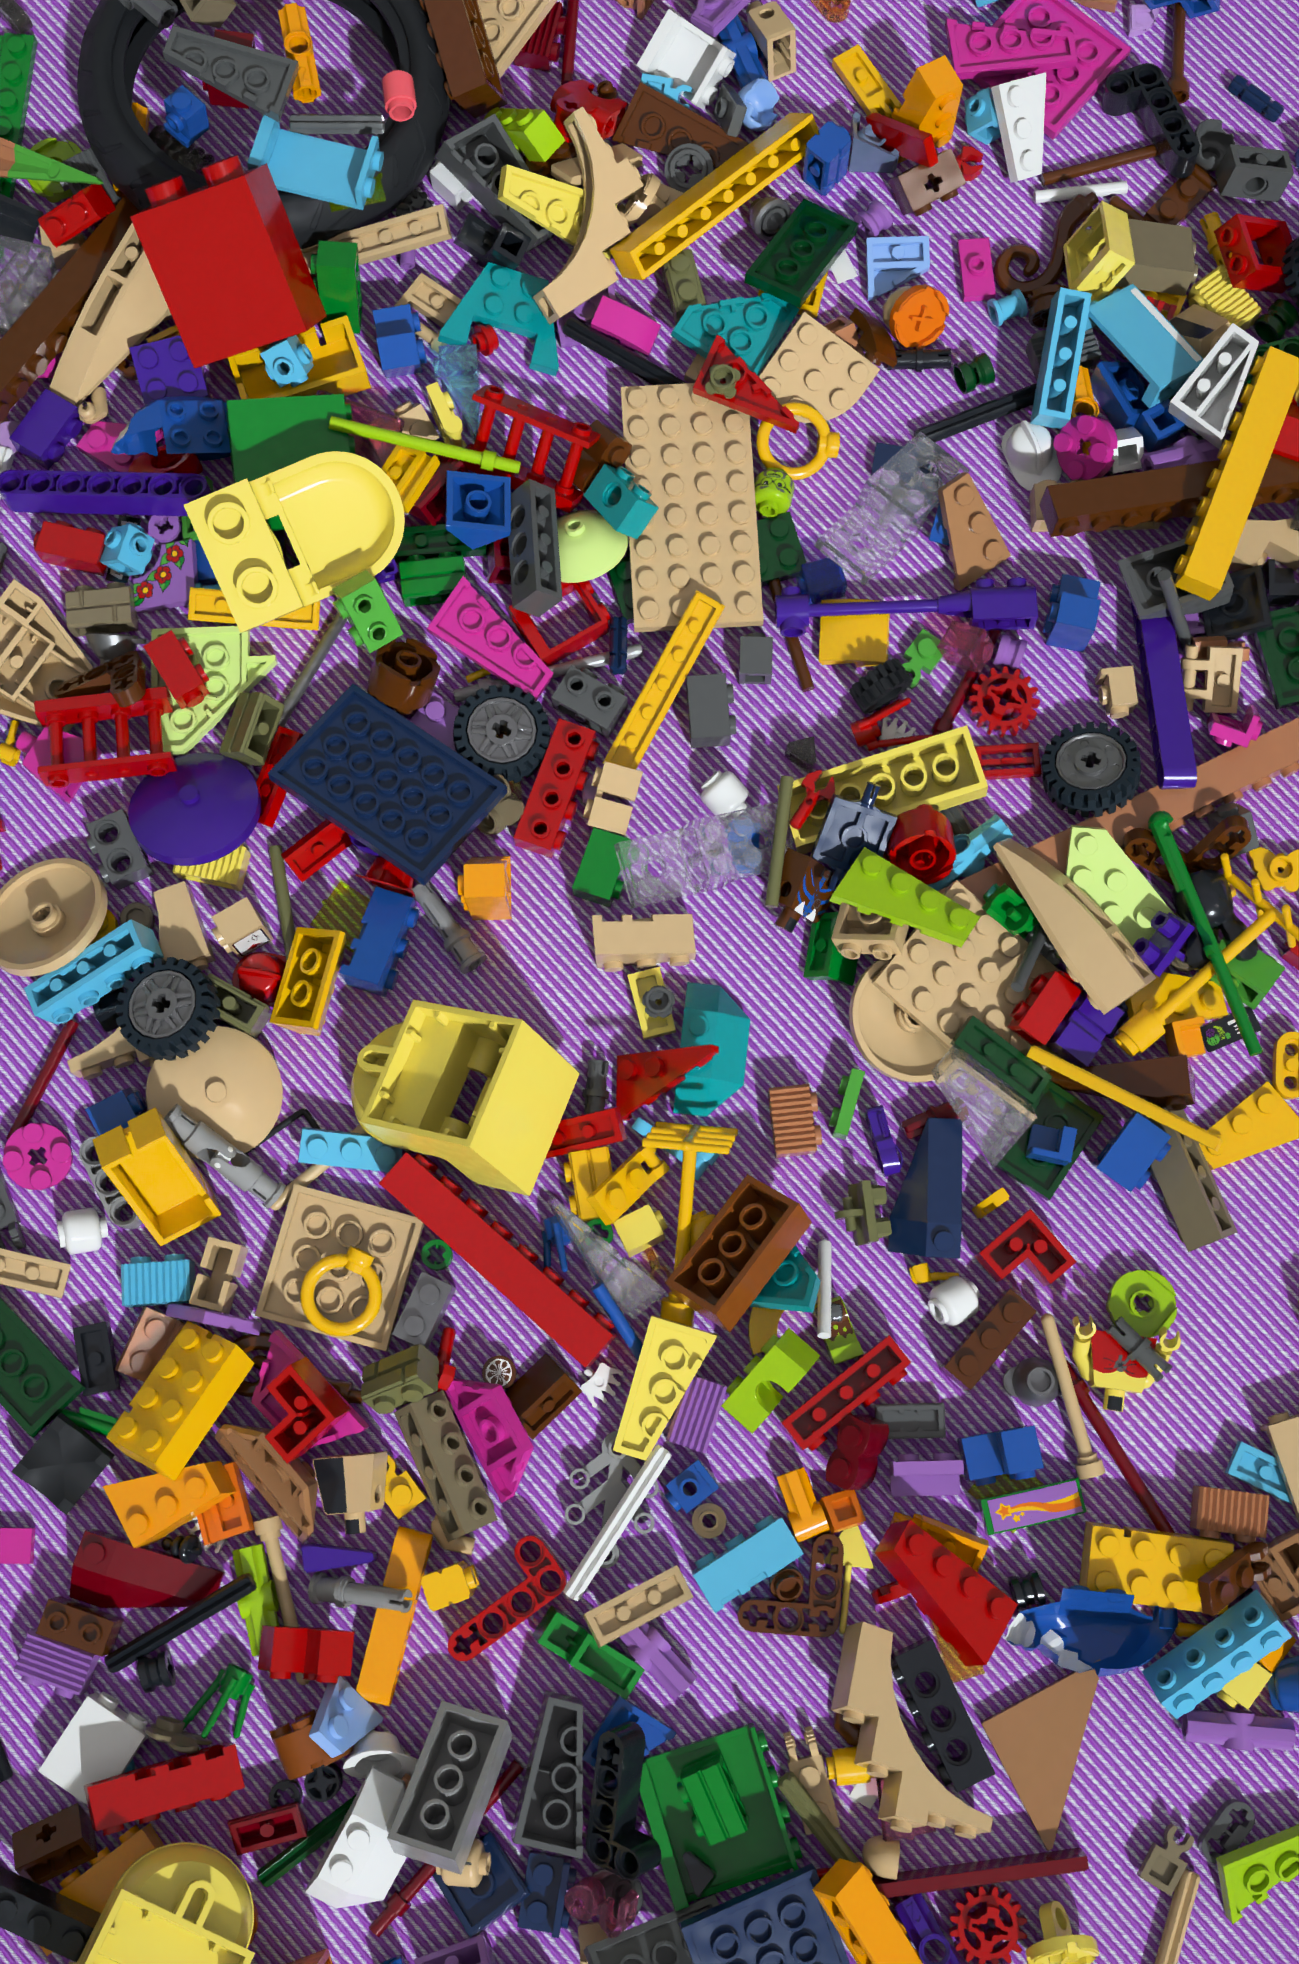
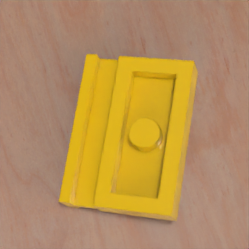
[381,445,440,513]

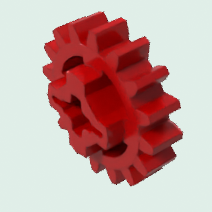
[967,666,1040,738]
[948,1884,1027,1964]

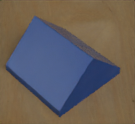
[1090,361,1149,430]
[445,470,511,550]

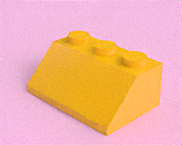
[269,927,347,1036]

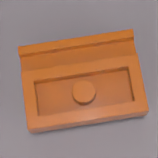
[197,1462,255,1545]

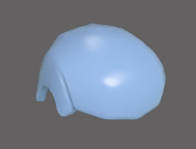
[738,78,779,132]

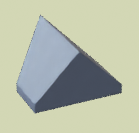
[849,111,900,173]

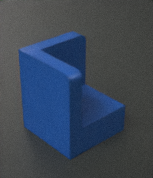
[1025,1124,1077,1166]

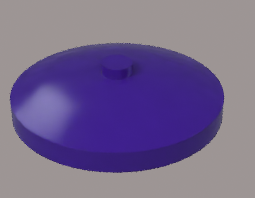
[128,753,261,866]

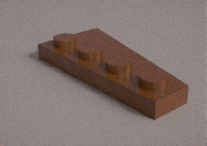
[612,82,749,168]

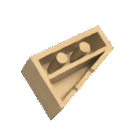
[592,914,696,972]

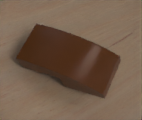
[849,307,897,368]

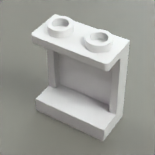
[636,9,736,110]
[38,1692,149,1806]

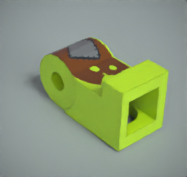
[814,1296,864,1366]

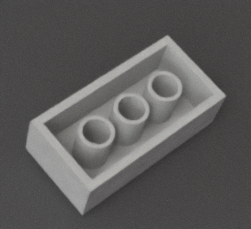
[387,1701,513,1875]

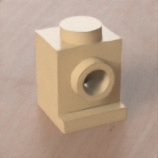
[1095,666,1138,719]

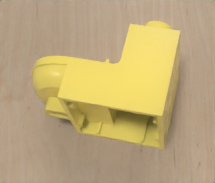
[184,451,405,633]
[351,999,580,1196]
[68,1842,255,1964]

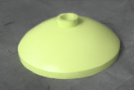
[557,510,628,583]

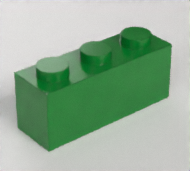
[311,241,363,334]

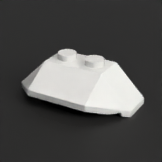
[305,1765,407,1909]

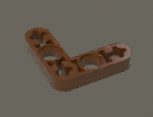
[53,651,146,707]
[1123,815,1252,886]
[737,1532,844,1637]

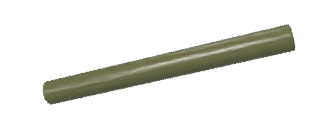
[765,776,794,908]
[269,845,295,962]

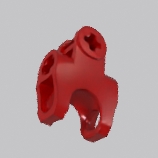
[550,79,629,143]

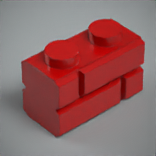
[38,184,116,248]

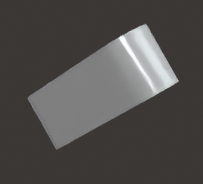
[79,1136,142,1230]

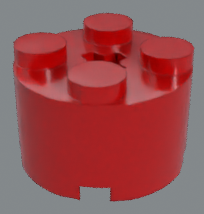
[887,804,956,885]

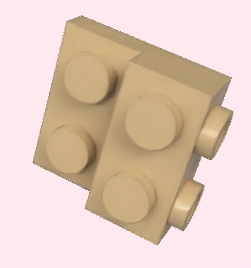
[831,902,909,960]

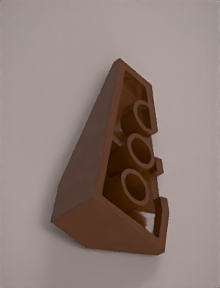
[1050,1055,1195,1111]

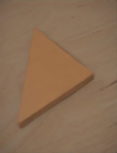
[980,1659,1101,1851]

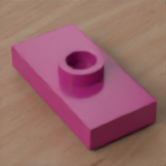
[957,237,996,302]

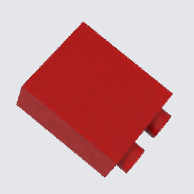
[130,154,327,369]

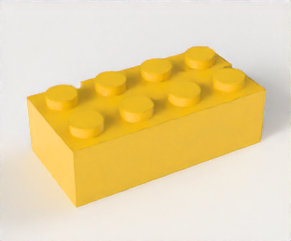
[228,315,371,399]
[92,1107,222,1247]
[106,1321,255,1481]
[1079,1521,1234,1615]

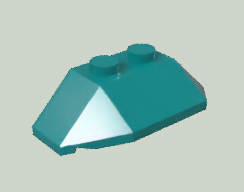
[673,982,750,1117]

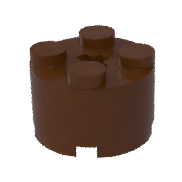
[367,638,440,715]

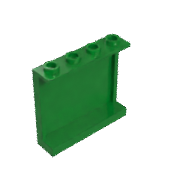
[226,394,355,531]
[640,1722,803,1911]

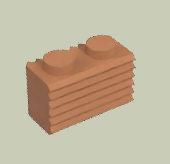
[768,1084,822,1158]
[1189,1485,1270,1543]

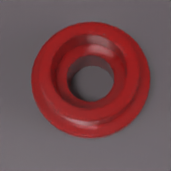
[471,324,499,356]

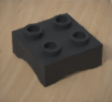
[11,1413,115,1515]

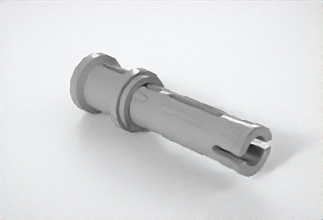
[412,881,487,974]
[308,1572,413,1613]

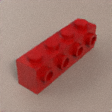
[513,718,600,858]
[779,1335,911,1452]

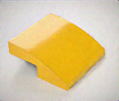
[819,599,890,667]

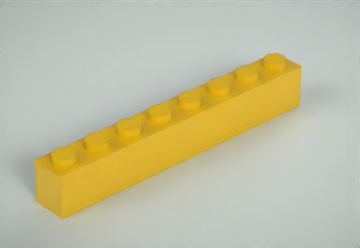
[609,113,819,280]
[1174,346,1299,601]

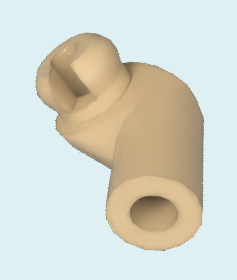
[431,1515,476,1556]

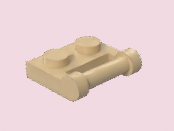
[394,272,462,354]

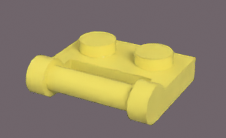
[425,382,467,448]

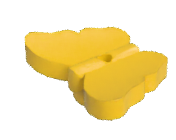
[1247,847,1299,893]

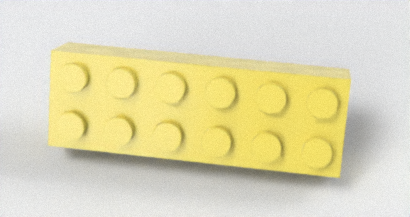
[777,725,988,854]

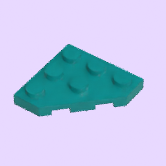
[671,293,800,376]
[749,1246,821,1313]

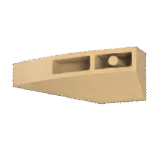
[48,223,170,407]
[992,838,1156,1015]

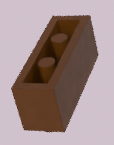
[939,1288,1037,1391]

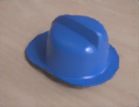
[1268,1655,1299,1713]

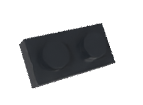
[73,1321,121,1396]

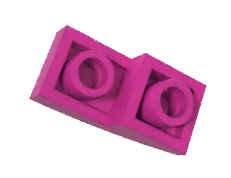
[591,295,661,356]

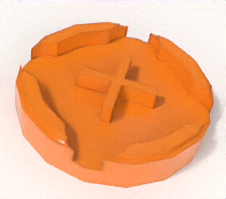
[889,284,949,348]

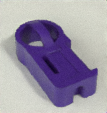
[864,1105,903,1177]

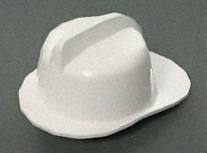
[1001,420,1062,491]
[343,1731,418,1779]

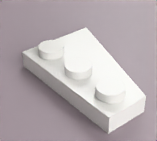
[991,72,1046,183]

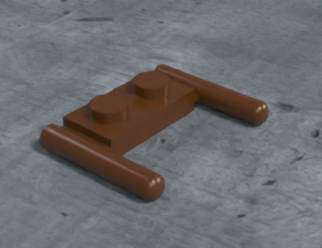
[1109,164,1218,226]

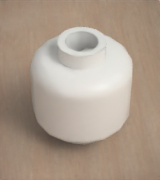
[700,770,749,819]
[57,1208,108,1254]
[928,1276,980,1327]

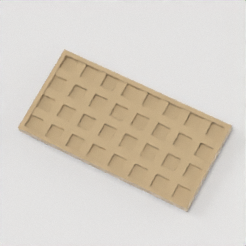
[621,383,764,633]

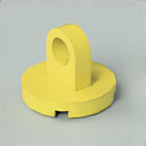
[1025,1901,1099,1964]

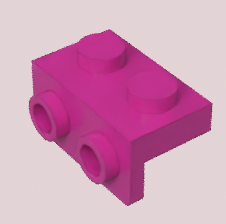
[1206,704,1263,748]

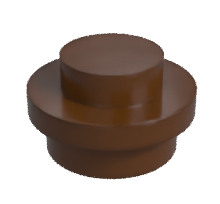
[769,1566,804,1602]

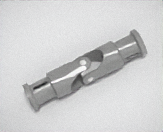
[164,1104,286,1209]

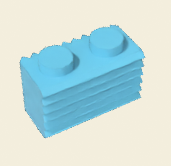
[121,1254,196,1308]

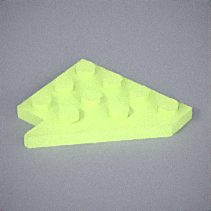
[151,626,277,756]
[1055,825,1176,958]

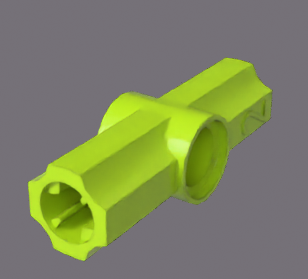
[232,1543,279,1656]

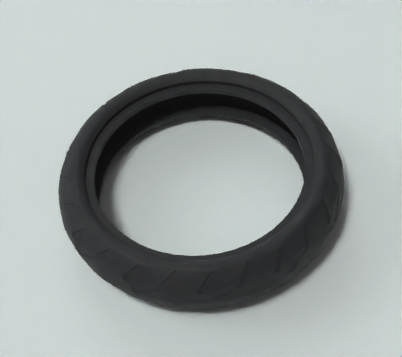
[77,0,450,249]

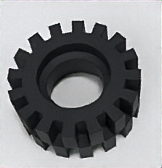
[849,658,913,714]

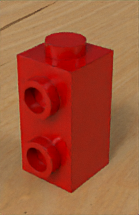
[34,520,107,576]
[143,630,210,709]
[1007,971,1082,1047]

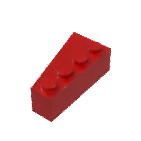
[83,1742,245,1836]

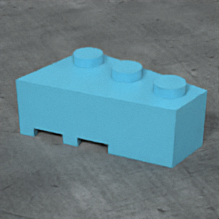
[692,1514,804,1613]

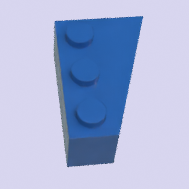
[339,887,420,997]

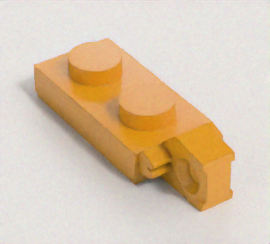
[890,1512,989,1572]

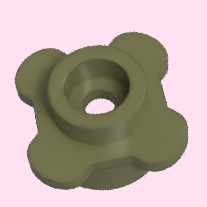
[705,364,741,399]

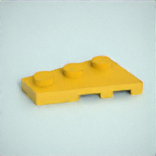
[1125,972,1228,1027]
[1198,1081,1299,1170]

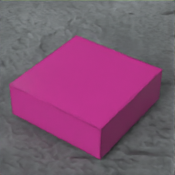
[0,1527,36,1564]

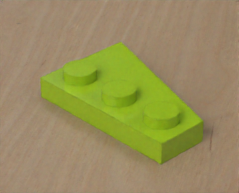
[1216,1824,1299,1925]

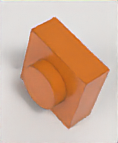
[819,1490,866,1534]

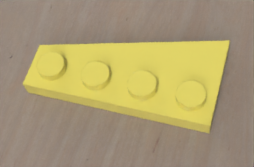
[497,164,618,259]
[613,1315,718,1461]

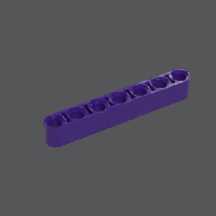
[0,470,212,516]
[1131,600,1197,790]

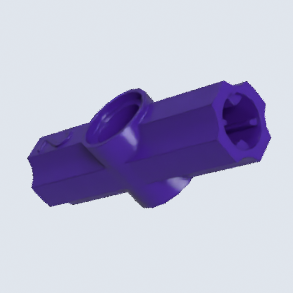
[893,1893,960,1964]

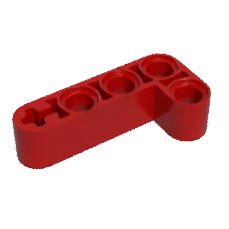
[448,1534,567,1661]

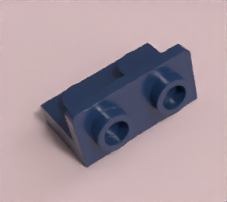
[517,1850,577,1938]

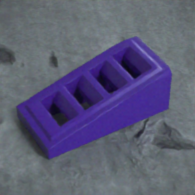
[301,1543,378,1573]

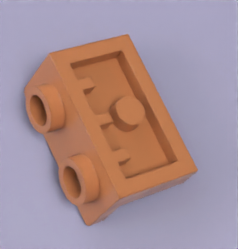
[115,1306,185,1382]

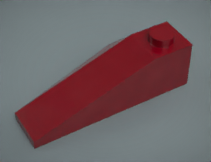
[69,1529,225,1608]

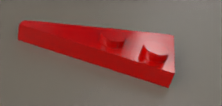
[693,335,799,434]
[616,1044,719,1121]

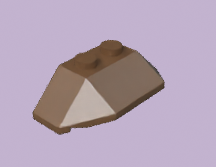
[214,1424,318,1544]

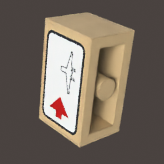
[211,897,274,959]

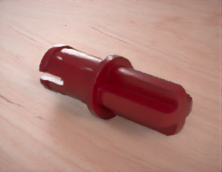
[901,1096,968,1139]

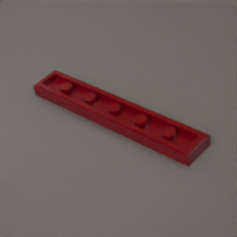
[872,1847,1089,1898]

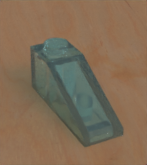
[433,344,481,443]

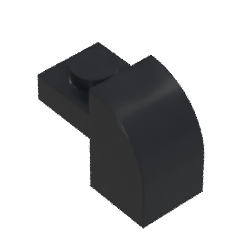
[453,213,531,270]

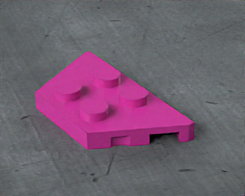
[251,1330,370,1448]
[443,1378,534,1503]

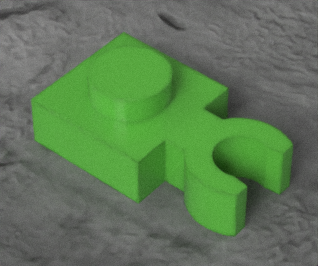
[902,629,949,689]

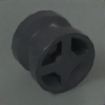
[1008,1570,1046,1612]
[137,1650,176,1693]
[304,1763,343,1802]

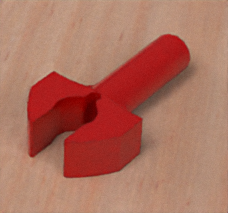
[955,146,983,181]
[789,770,835,830]
[436,1327,456,1392]

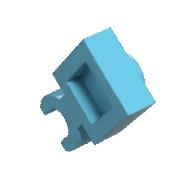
[641,73,694,109]

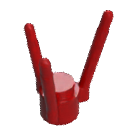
[850,697,933,752]

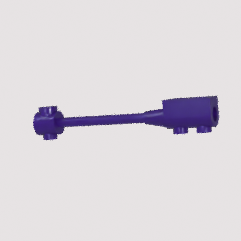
[775,577,1038,637]

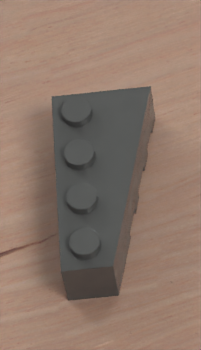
[435,114,555,252]
[511,1690,583,1859]

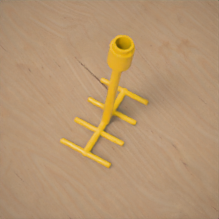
[1114,853,1299,1057]
[642,1121,738,1327]

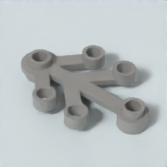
[565,1431,659,1568]

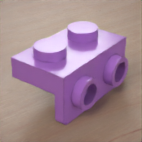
[889,1453,964,1497]

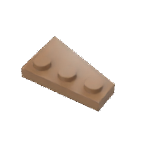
[937,472,1011,591]

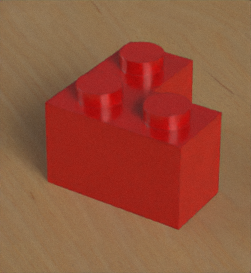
[974,1209,1077,1287]
[265,1357,351,1464]
[258,1625,355,1683]

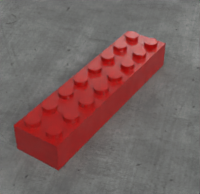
[379,1152,618,1368]

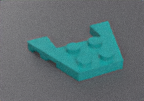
[438,262,559,377]

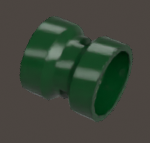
[1254,299,1299,343]
[953,353,995,394]

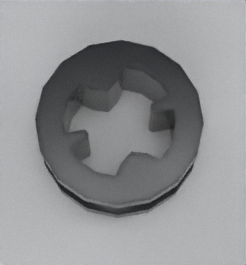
[268,1779,303,1808]

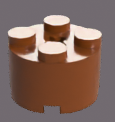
[269,1709,354,1780]

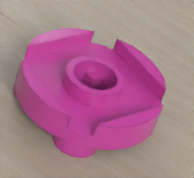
[1053,415,1118,480]
[2,1123,73,1190]

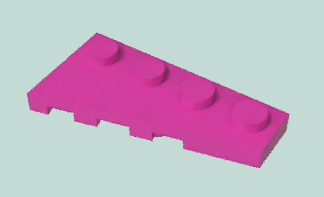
[945,18,1078,80]
[427,576,553,702]

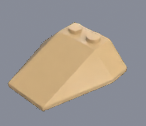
[0,579,93,733]

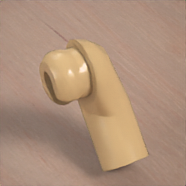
[78,387,109,425]

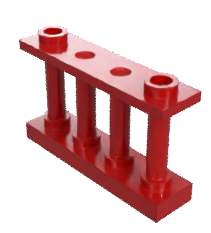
[460,385,601,513]
[34,686,177,788]

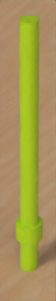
[329,416,521,474]

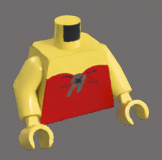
[1072,1316,1181,1412]

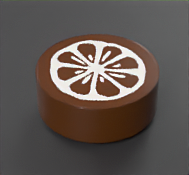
[482,1355,517,1390]

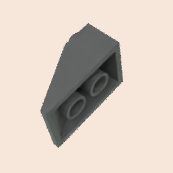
[1117,538,1234,620]

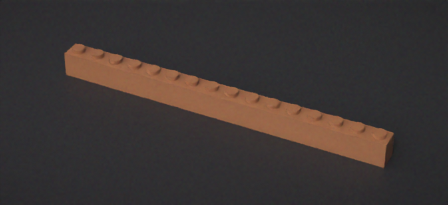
[938,717,1299,904]

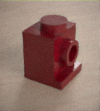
[487,536,511,585]

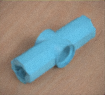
[928,814,1013,891]

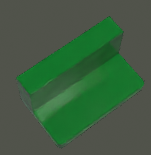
[803,912,858,986]

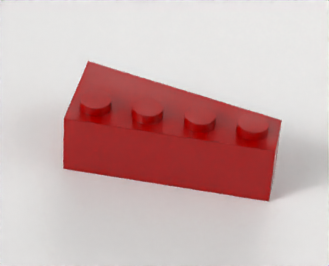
[874,1520,1018,1666]

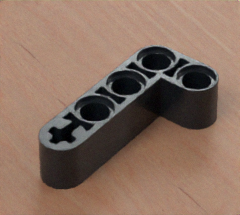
[1101,63,1200,178]
[586,1721,661,1881]

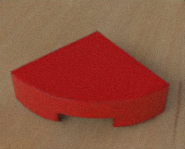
[871,1580,910,1605]

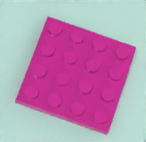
[972,0,1131,140]

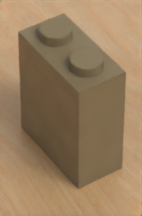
[1115,219,1198,296]

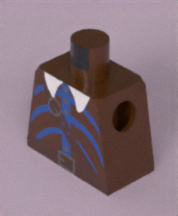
[774,848,835,933]

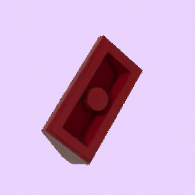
[227,1801,308,1856]

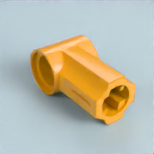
[776,1467,830,1543]

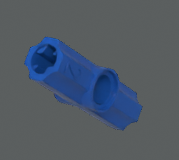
[717,14,769,89]

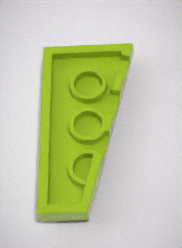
[829,847,980,947]

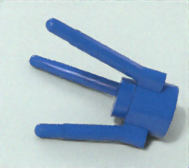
[541,1214,603,1284]

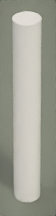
[1033,181,1128,204]
[817,1240,832,1339]

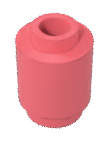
[382,70,417,122]

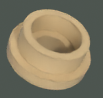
[692,1503,726,1539]

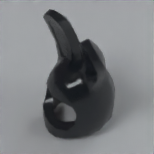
[1171,869,1258,970]

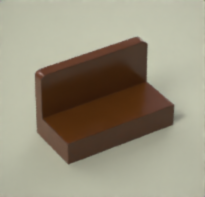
[505,1354,582,1440]

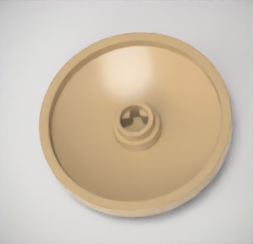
[0,858,108,977]
[849,955,963,1083]
[145,1026,283,1160]

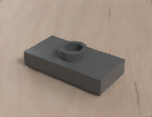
[713,83,747,137]
[874,1403,946,1439]

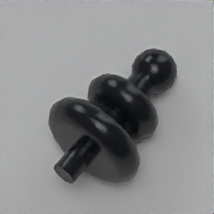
[161,1534,202,1564]

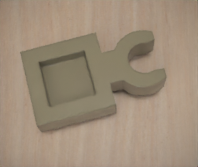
[1137,1823,1194,1896]

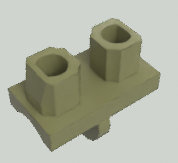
[834,1180,892,1246]

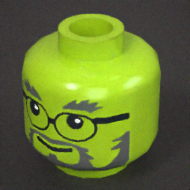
[754,467,795,517]

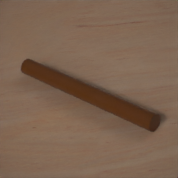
[1040,144,1160,186]
[768,580,815,692]

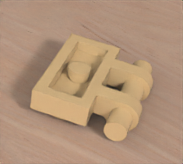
[1181,645,1243,713]

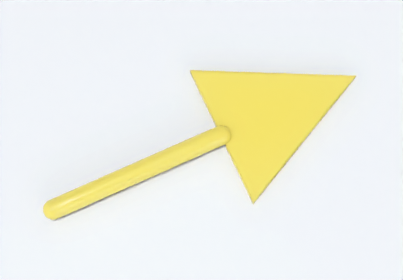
[824,1526,874,1634]

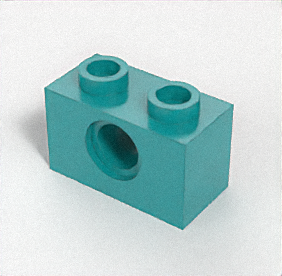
[583,464,659,539]

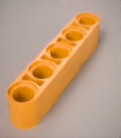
[356,1526,433,1707]

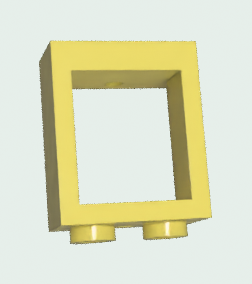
[1063,201,1135,302]

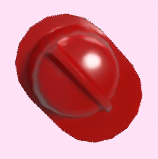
[128,445,203,474]
[355,856,415,898]
[232,952,286,1007]

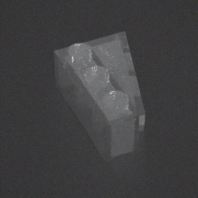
[0,235,58,335]
[932,1046,1037,1168]

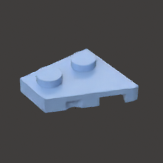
[866,236,930,301]
[308,1676,383,1758]

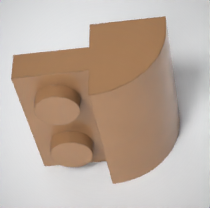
[1251,1529,1299,1622]

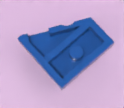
[582,1695,676,1767]

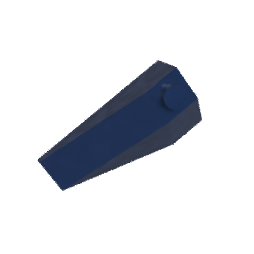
[888,1117,962,1259]

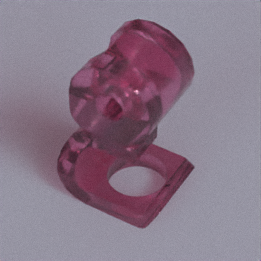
[564,1877,639,1938]

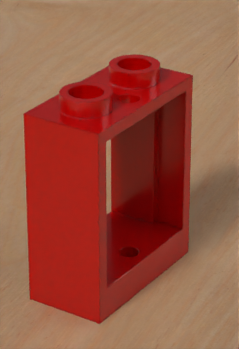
[1214,214,1293,294]
[508,580,611,666]

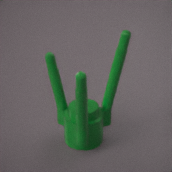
[183,1663,255,1739]

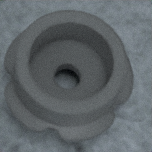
[642,985,675,1018]

